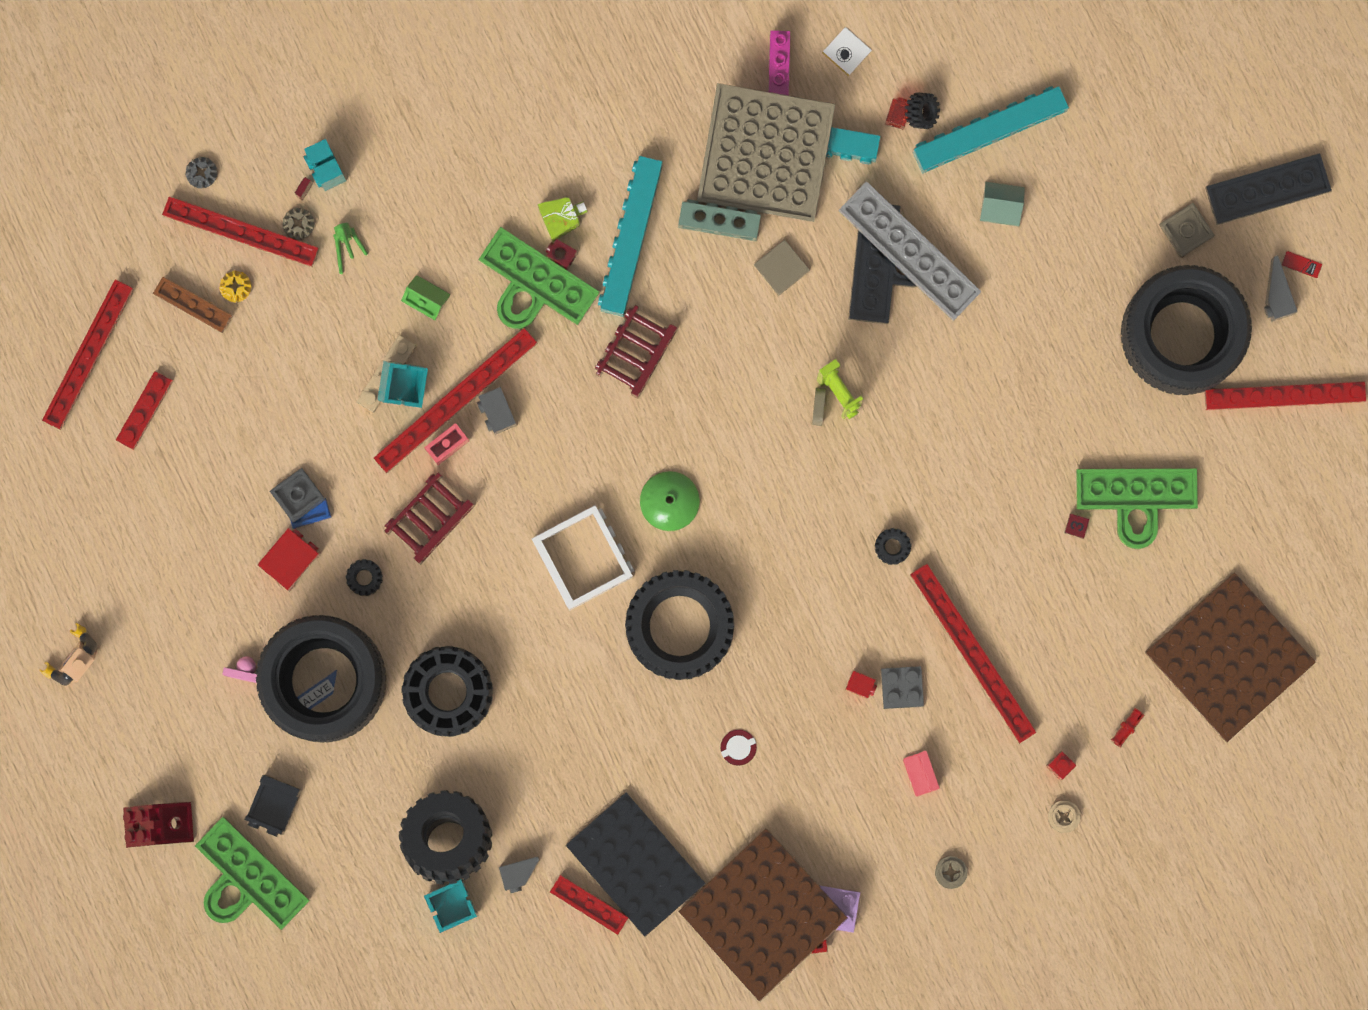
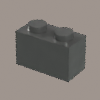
[477,387,517,435]

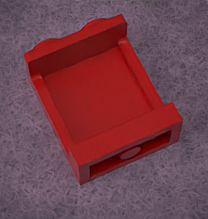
[257,528,320,592]

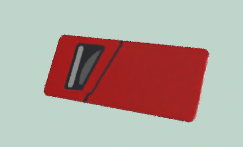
[1282,251,1322,278]

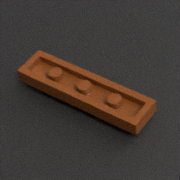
[153,277,232,333]

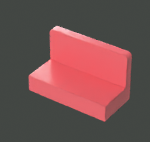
[903,751,940,796]

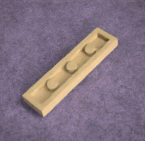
[357,335,416,413]

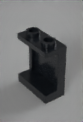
[244,775,302,837]

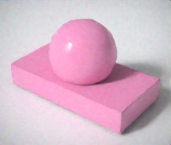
[222,656,257,683]

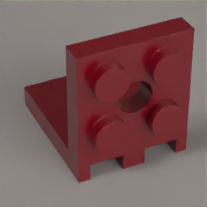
[123,802,194,848]

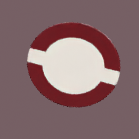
[720,730,757,766]

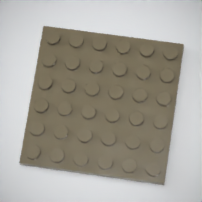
[697,83,835,222]

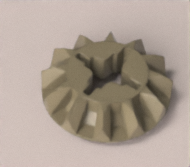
[283,208,314,239]
[935,856,967,889]

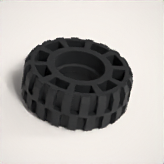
[401,646,493,737]
[399,790,492,884]

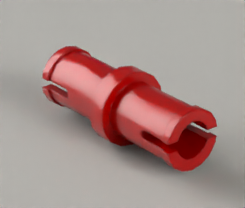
[1111,708,1145,748]

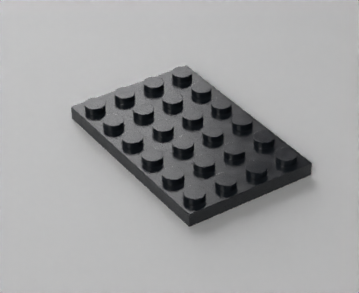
[565,792,706,937]

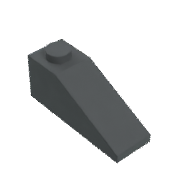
[1264,256,1298,322]

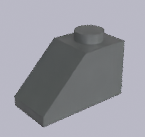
[499,856,540,893]

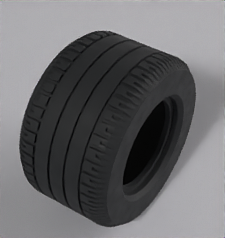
[1121,265,1252,395]
[256,615,386,743]

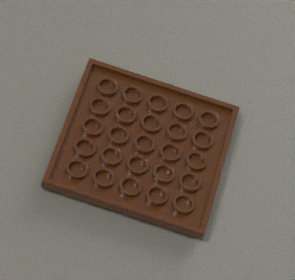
[1145,572,1316,743]
[678,829,848,1002]

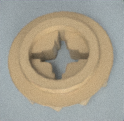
[1048,801,1080,833]

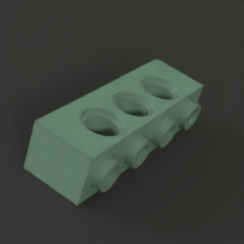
[678,199,761,241]

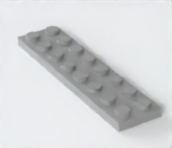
[838,181,981,321]

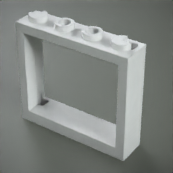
[532,506,634,611]

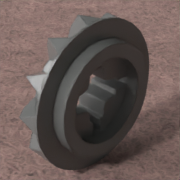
[185,156,217,189]

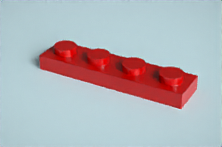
[116,371,173,450]
[550,875,628,935]

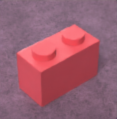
[424,423,469,465]

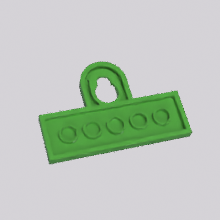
[478,227,600,329]
[1076,469,1198,549]
[195,817,310,930]

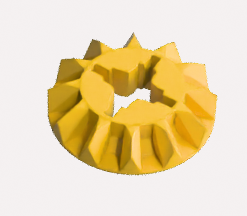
[219,270,251,302]

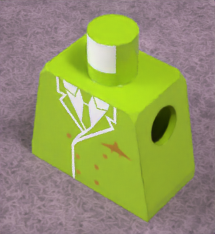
[537,197,587,242]

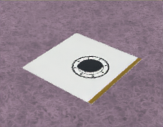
[822,27,872,76]

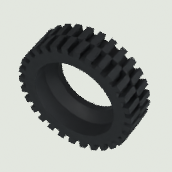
[625,570,734,680]

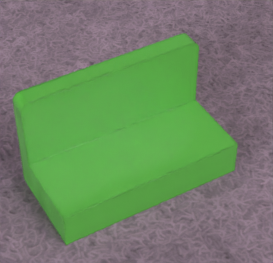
[401,275,450,320]

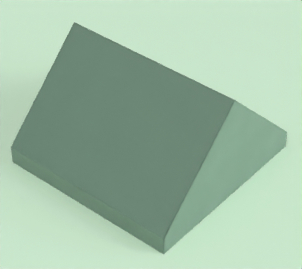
[980,181,1025,227]

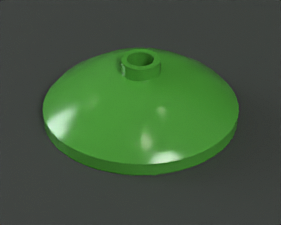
[640,471,700,531]

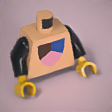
[39,623,97,686]

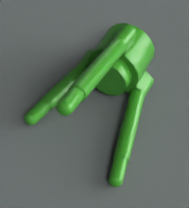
[333,223,368,275]

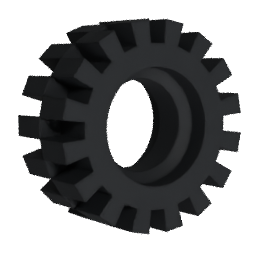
[905,92,940,129]
[875,528,911,565]
[346,559,383,596]

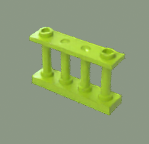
[817,359,863,419]

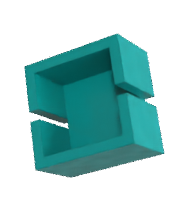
[303,139,346,191]
[377,361,428,408]
[424,879,478,933]

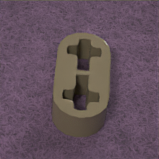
[812,388,826,426]

